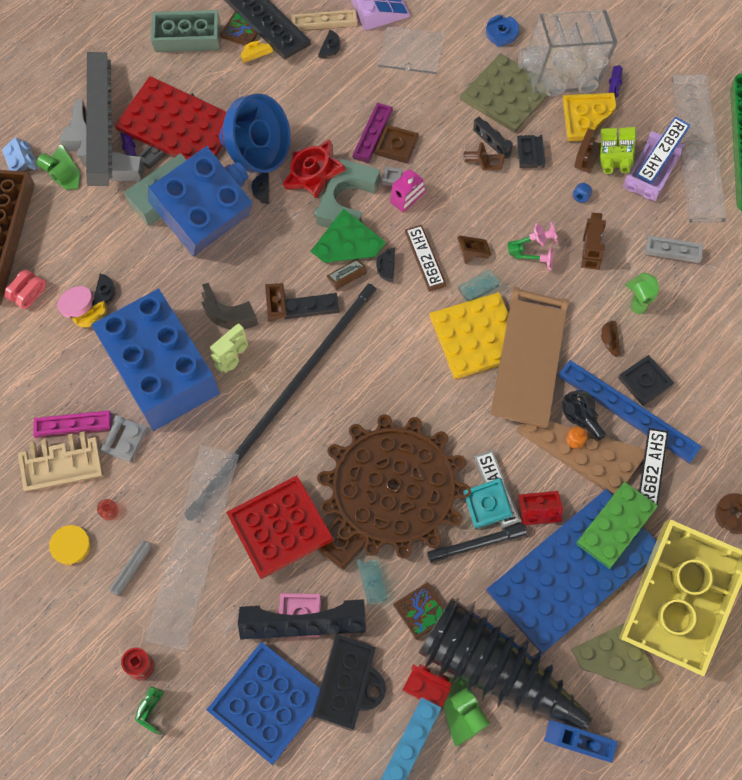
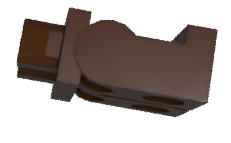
[581,212,606,270]

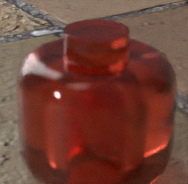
[97,499,119,521]

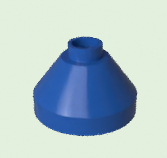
[219,94,291,173]

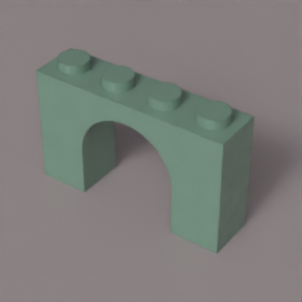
[314,159,380,228]

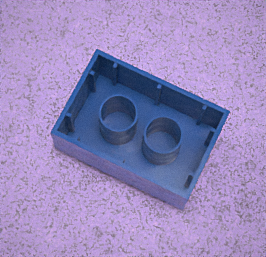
[91,288,220,431]

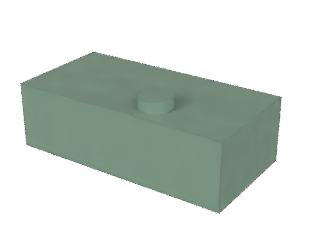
[151,10,221,52]
[124,153,186,226]

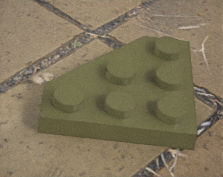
[571,623,660,690]

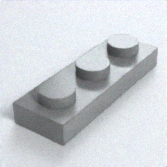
[645,235,703,263]

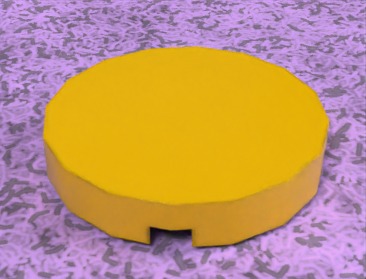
[49,525,91,566]

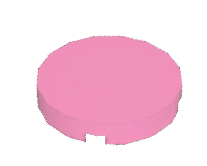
[57,286,94,318]

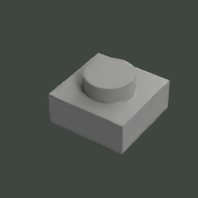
[382,166,403,186]

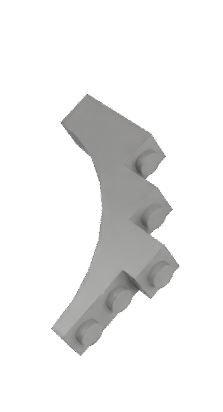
[60,99,144,181]

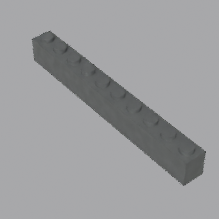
[86,52,113,186]

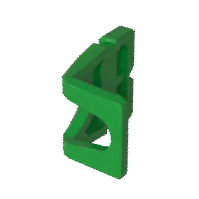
[135,686,164,735]

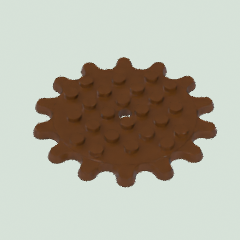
[317,414,471,559]

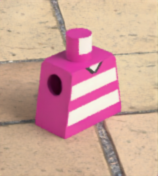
[390,169,426,213]

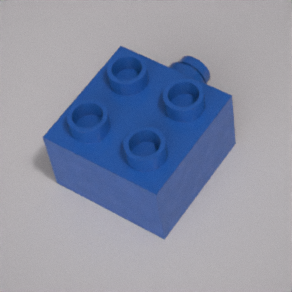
[148,146,253,256]

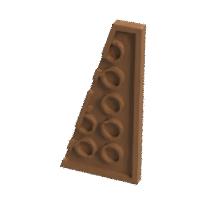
[517,421,645,495]

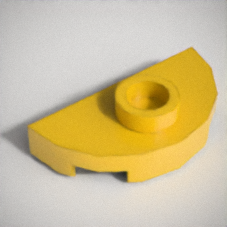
[241,41,273,63]
[71,301,107,327]

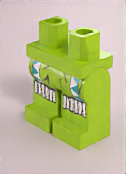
[600,127,637,174]

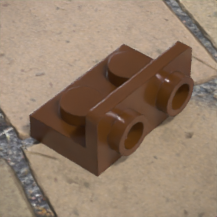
[574,128,601,172]

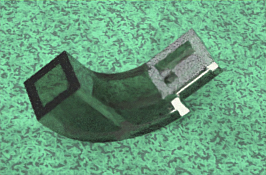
[201,282,258,330]

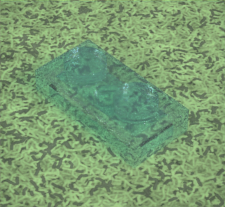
[458,269,499,301]

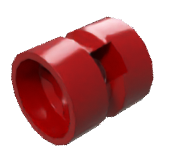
[121,647,154,681]

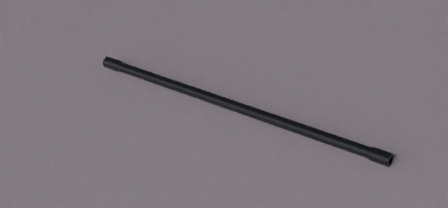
[184,283,376,522]

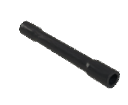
[427,524,527,563]

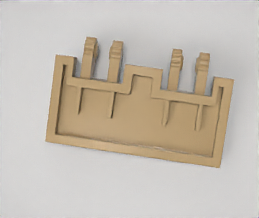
[18,431,103,492]

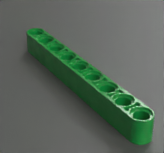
[730,74,742,211]

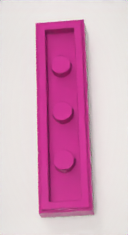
[33,410,112,438]

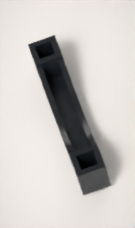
[238,599,366,640]

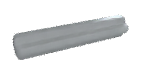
[110,540,152,596]

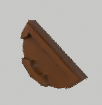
[601,320,621,357]

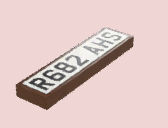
[405,225,446,292]

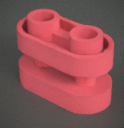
[5,270,46,309]

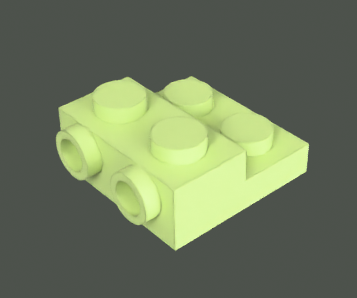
[210,323,248,373]

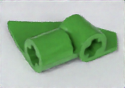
[36,144,80,190]
[625,272,660,314]
[444,677,491,746]

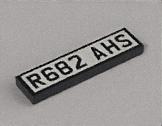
[639,428,669,508]

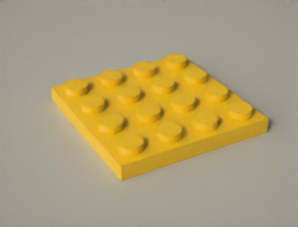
[429,292,508,380]

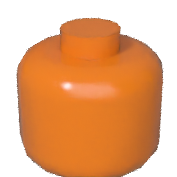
[566,426,588,449]

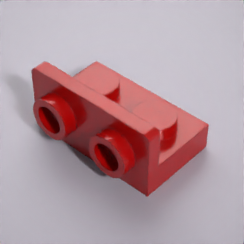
[518,491,563,525]
[402,664,452,710]

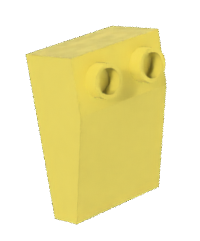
[619,520,742,676]

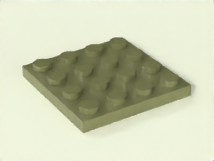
[460,53,555,133]

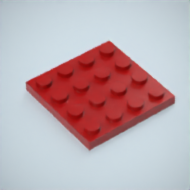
[226,475,334,579]

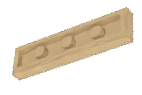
[292,9,358,31]

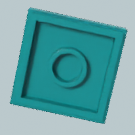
[463,478,514,529]

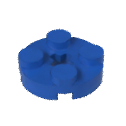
[486,15,519,47]

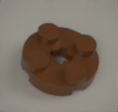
[715,493,742,534]

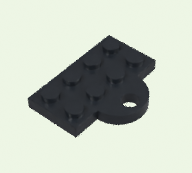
[311,634,386,731]

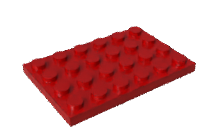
[115,76,227,160]

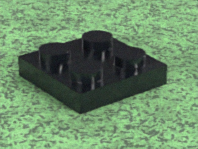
[618,355,674,406]

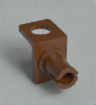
[463,142,505,170]

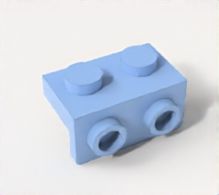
[2,137,38,171]

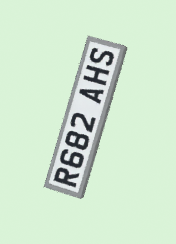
[474,450,521,530]

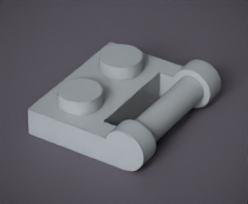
[99,415,148,463]

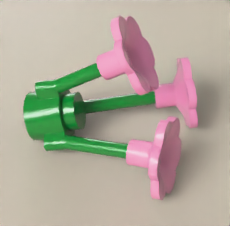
[508,221,558,271]

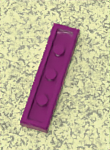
[352,102,393,163]

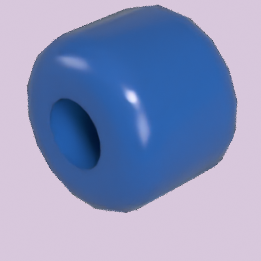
[572,183,592,203]

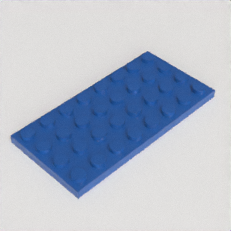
[486,489,656,655]

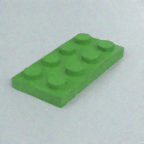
[576,482,658,569]

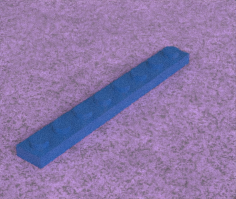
[558,360,702,464]

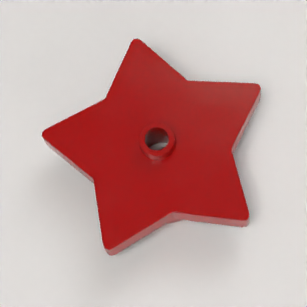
[282,140,346,198]

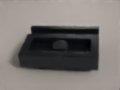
[517,135,546,168]

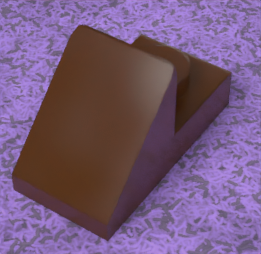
[457,235,492,264]

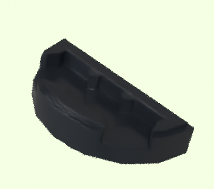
[318,30,341,59]
[251,172,270,204]
[376,248,395,282]
[92,274,115,306]

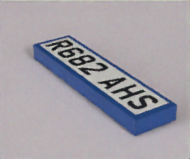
[636,116,690,185]

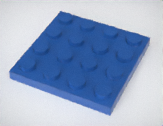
[206,642,319,766]

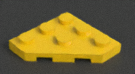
[562,93,616,141]

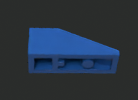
[544,719,618,763]

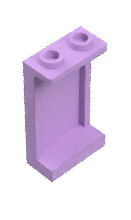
[623,131,684,201]

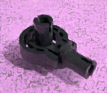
[562,390,607,442]

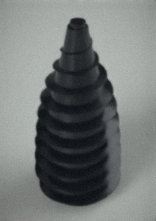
[418,597,593,729]

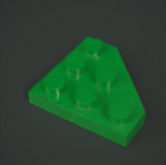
[310,208,386,263]

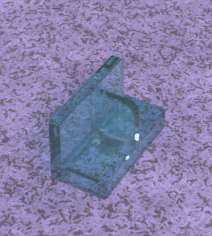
[357,559,387,605]

